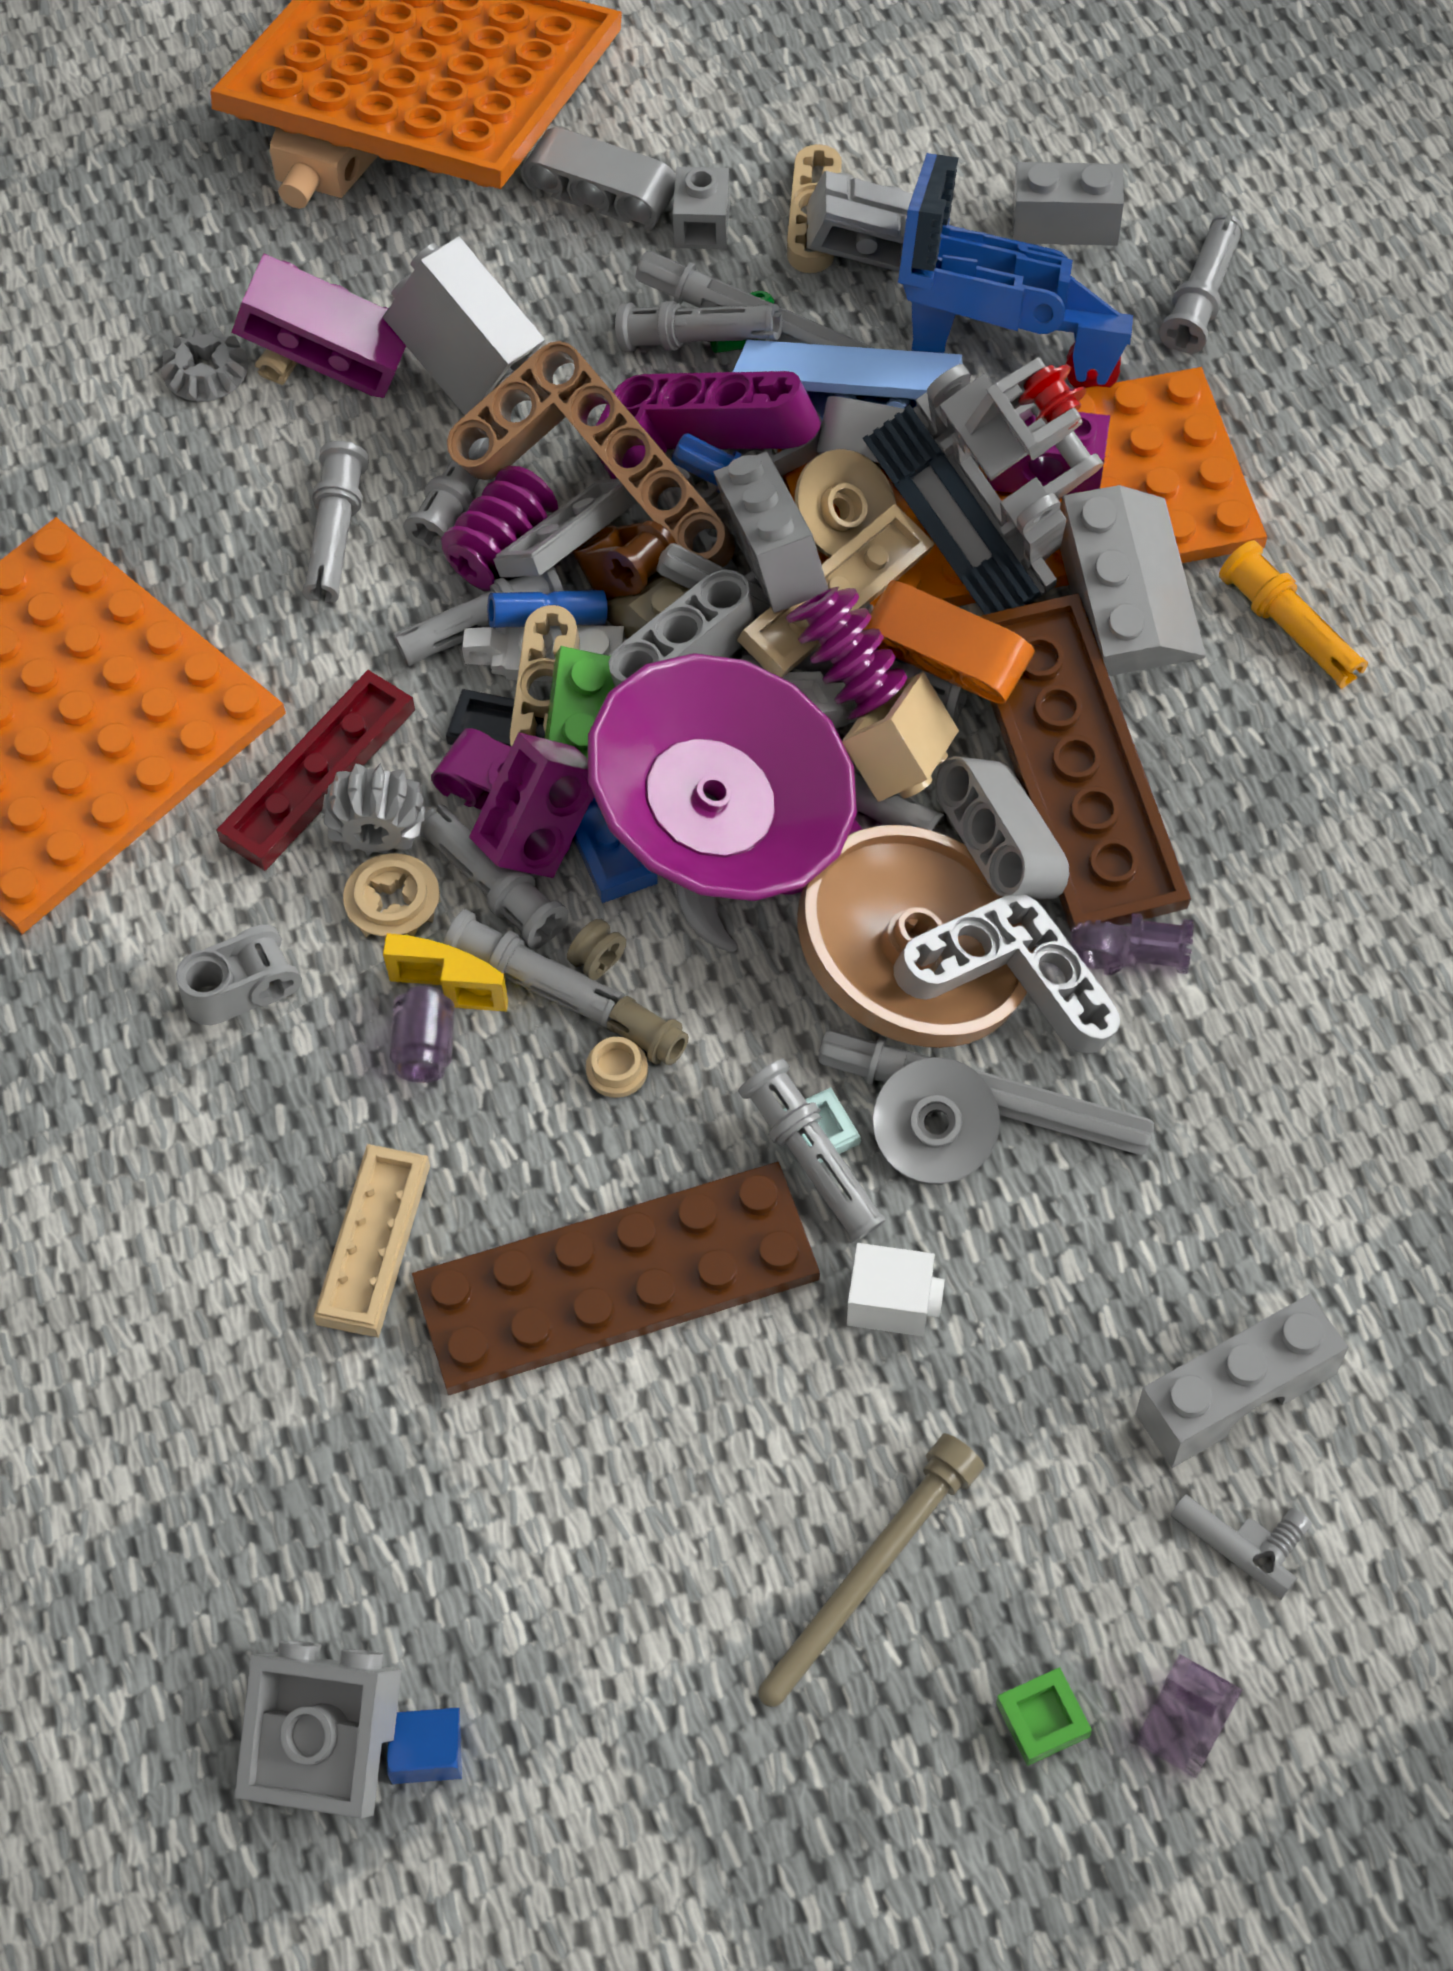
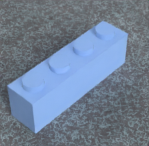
[733,339,963,421]

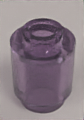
[390,986,455,1083]

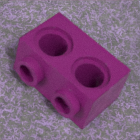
[469,732,594,878]

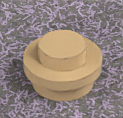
[586,1037,648,1098]

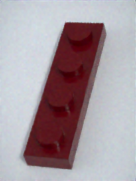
[216,670,415,871]

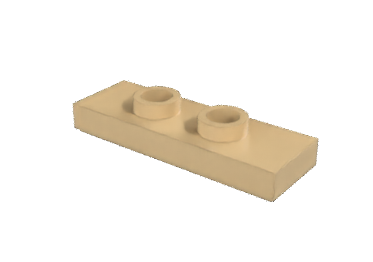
[313,1144,430,1338]

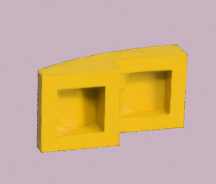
[383,933,508,1012]

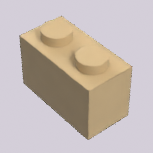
[842,671,959,802]

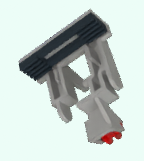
[862,357,1104,615]

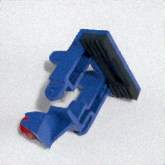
[898,153,1133,388]

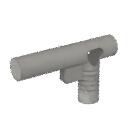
[1171,1494,1312,1600]

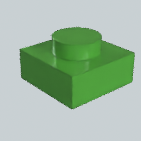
[996,1667,1092,1766]

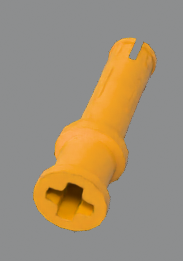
[1219,540,1368,689]

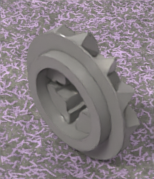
[160,327,248,402]

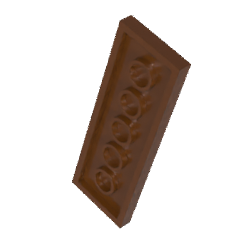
[980,593,1191,937]
[412,1161,820,1396]

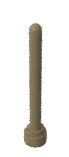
[758,1433,985,1707]

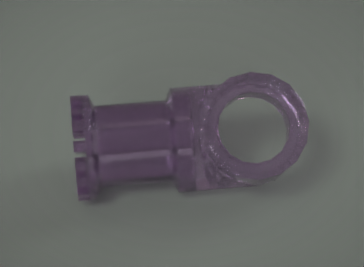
[1070,913,1194,975]

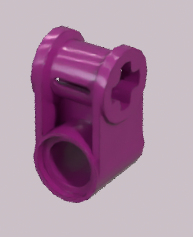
[431,728,511,810]

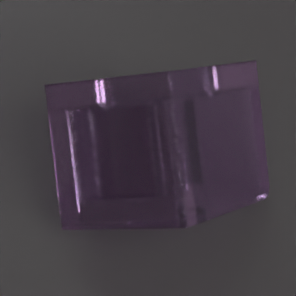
[1136,1654,1243,1778]

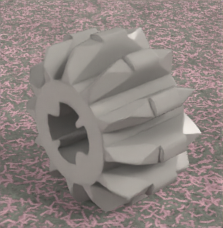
[322,763,426,857]

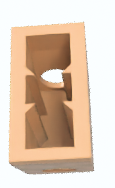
[270,127,378,209]

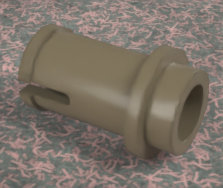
[607,996,689,1065]

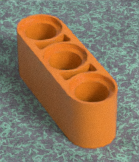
[863,580,1035,704]

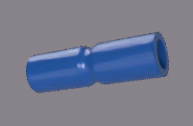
[487,590,607,628]

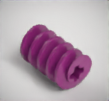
[441,465,559,591]
[786,586,908,720]

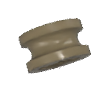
[567,918,626,980]

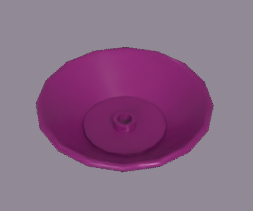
[588,653,857,901]

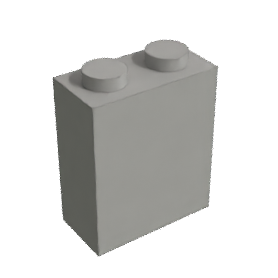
[383,236,546,415]

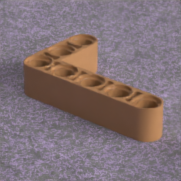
[447,341,735,567]

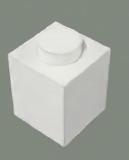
[847,1243,945,1337]

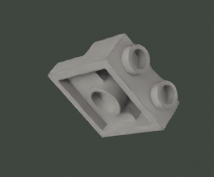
[234,1640,402,1818]

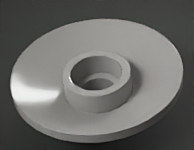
[873,1057,1000,1184]

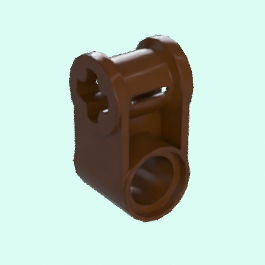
[572,521,677,600]

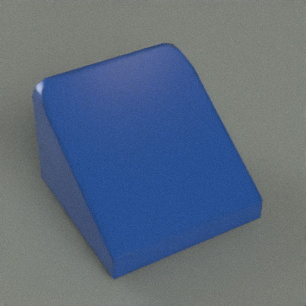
[387,1708,462,1784]

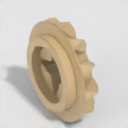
[343,853,441,939]

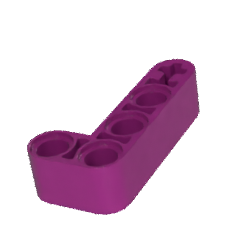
[595,371,821,479]

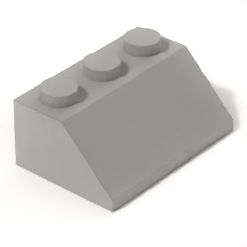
[1060,485,1206,676]

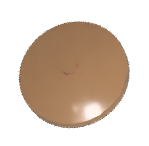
[797,825,1036,1048]

